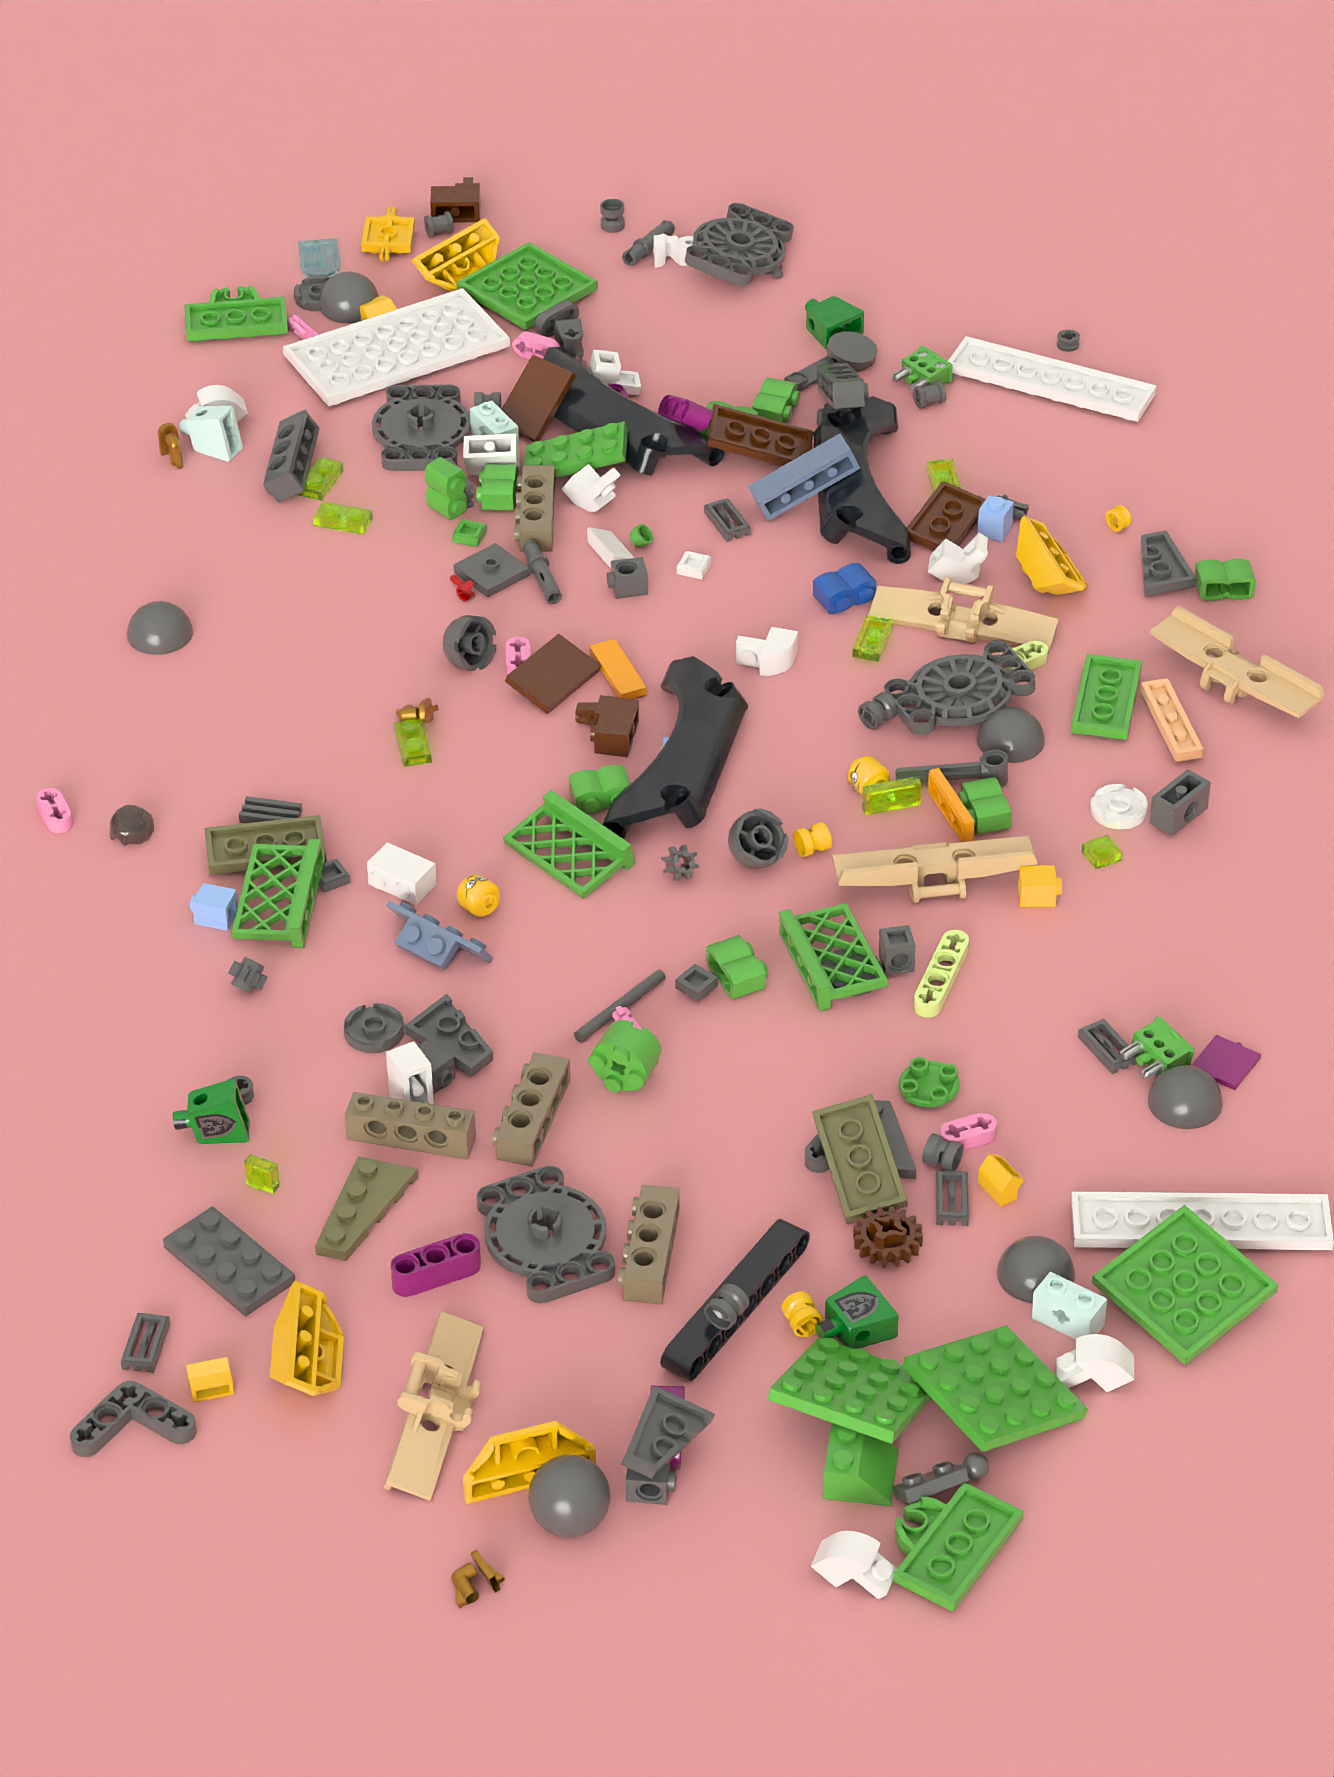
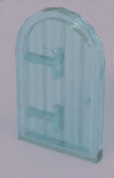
[298,238,341,278]

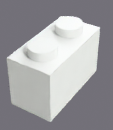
[463,434,520,476]
[367,842,437,905]
[386,1041,434,1104]

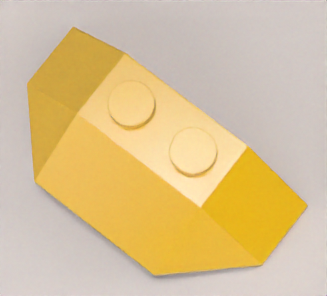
[412,218,500,292]
[1016,516,1088,595]
[270,1280,344,1396]
[463,1421,596,1504]

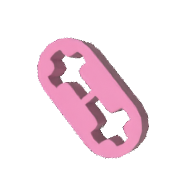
[513,332,560,359]
[505,637,531,675]
[36,788,72,833]
[940,1113,997,1150]

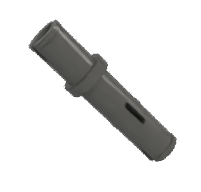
[622,220,675,265]
[522,540,562,604]

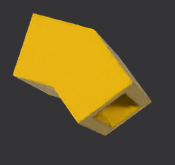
[359,295,397,321]
[978,1153,1024,1207]
[186,1357,234,1403]

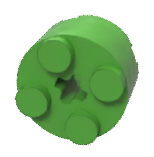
[588,1020,662,1093]

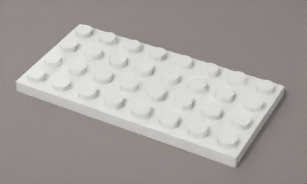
[283,288,510,407]

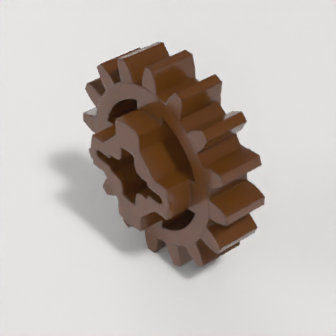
[853,1206,923,1268]

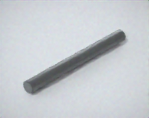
[574,969,666,1042]

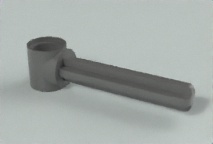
[895,749,1008,787]

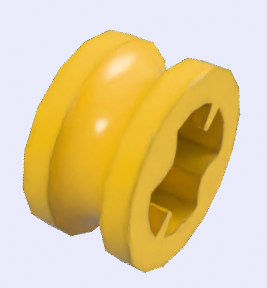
[1105,505,1131,532]

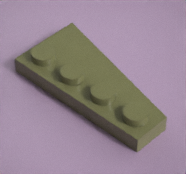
[315,1156,418,1261]

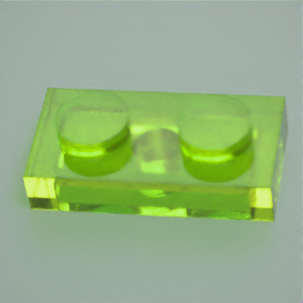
[298,457,344,501]
[926,459,961,493]
[313,502,373,534]
[852,615,893,662]
[394,719,432,767]
[862,776,921,815]

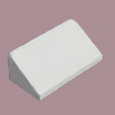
[587,527,634,569]

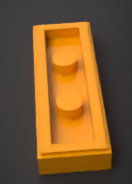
[589,639,647,699]
[928,768,974,842]

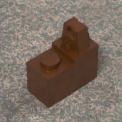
[430,177,481,223]
[575,695,639,757]

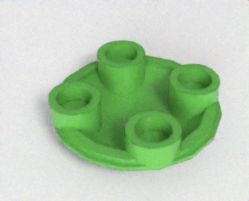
[898,1057,960,1108]

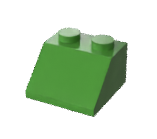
[823,1423,898,1506]

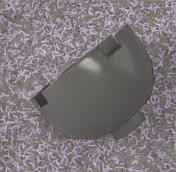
[442,615,497,671]
[728,808,788,869]

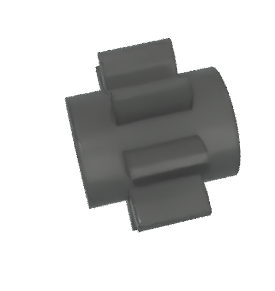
[661,844,699,881]
[228,957,268,993]

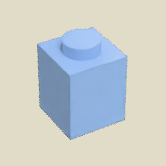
[978,495,1014,542]
[190,883,238,931]

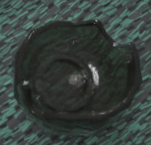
[109,805,154,846]

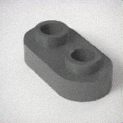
[535,300,579,337]

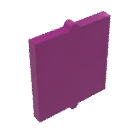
[1191,1035,1261,1090]

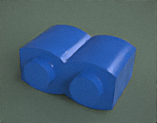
[813,563,876,614]

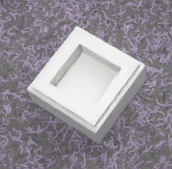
[677,551,711,580]

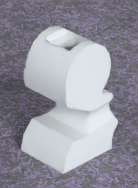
[653,233,699,268]

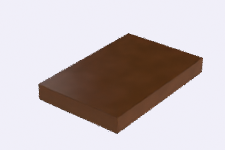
[501,355,576,441]
[907,481,986,551]
[505,633,601,714]

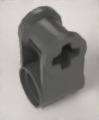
[554,318,584,358]

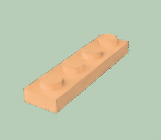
[1140,678,1203,762]

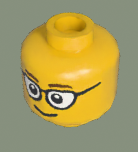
[847,755,890,797]
[457,874,501,917]

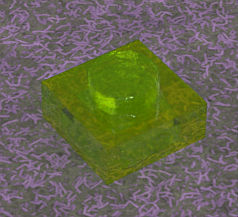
[1081,835,1122,869]
[244,1154,280,1194]

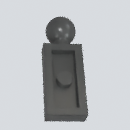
[892,1452,989,1504]

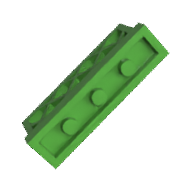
[503,790,635,899]
[231,839,325,948]
[779,903,888,1011]

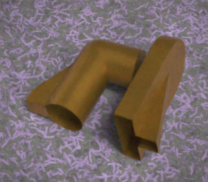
[158,423,183,469]
[396,698,439,724]
[451,1549,505,1608]

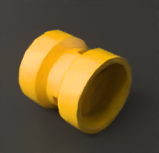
[793,822,832,858]
[781,1291,824,1338]

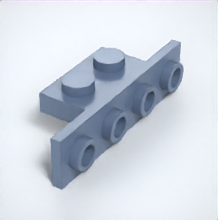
[386,901,493,971]

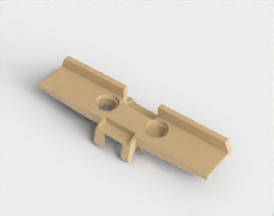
[868,577,1059,653]
[1150,606,1324,718]
[832,836,1037,904]
[383,1311,484,1500]

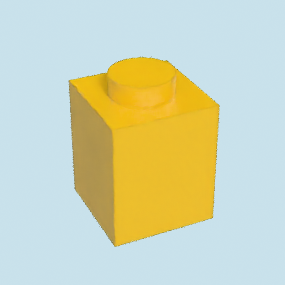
[1018,865,1062,907]

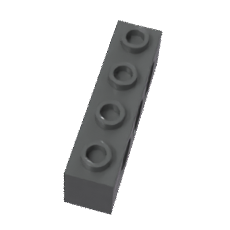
[817,362,869,409]
[263,410,320,503]

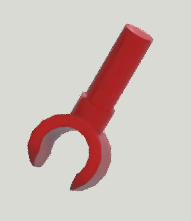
[450,575,475,601]

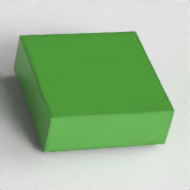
[452,519,487,547]

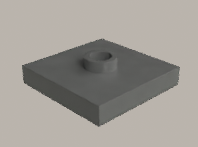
[453,543,530,597]

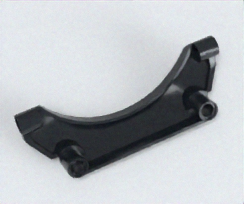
[543,347,724,476]
[813,396,911,564]
[602,656,748,839]

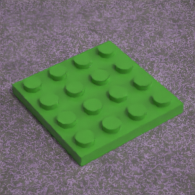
[457,242,598,330]
[1092,1205,1279,1366]
[902,1325,1088,1452]
[767,1337,932,1444]

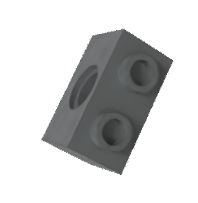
[1149,769,1211,836]

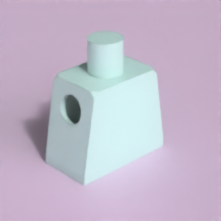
[179,405,243,462]

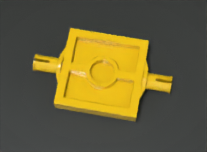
[361,206,415,262]

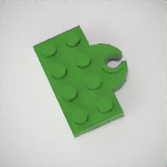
[184,285,288,342]
[893,1482,1024,1612]

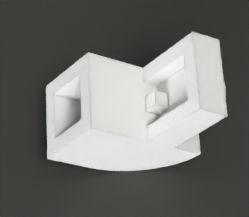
[589,349,641,395]
[185,385,248,422]
[561,464,621,512]
[928,533,988,584]
[736,627,798,676]
[1056,1334,1134,1392]
[811,1531,897,1599]

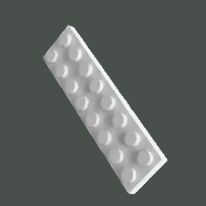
[948,336,1157,422]
[1071,1192,1334,1250]

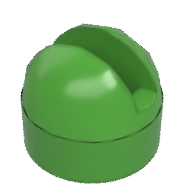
[629,524,653,548]

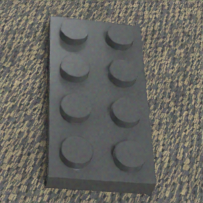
[163,1206,295,1317]

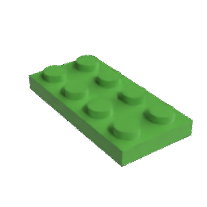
[524,421,628,478]
[1071,654,1142,740]

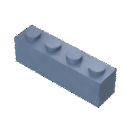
[748,434,861,521]

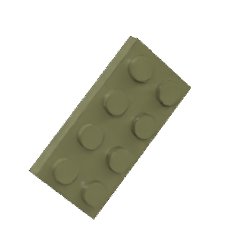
[204,815,327,875]
[812,1094,908,1224]

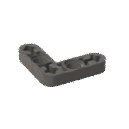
[70,1381,197,1457]

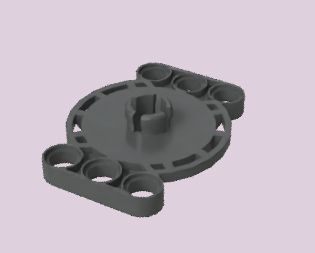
[685,203,794,286]
[372,384,470,471]
[884,640,1036,735]
[477,1166,615,1303]

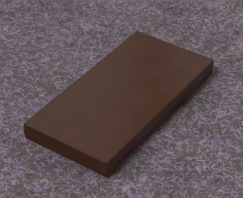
[707,404,813,466]

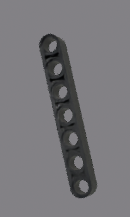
[660,1218,810,1381]

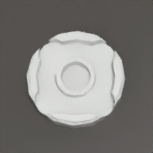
[1090,784,1148,830]

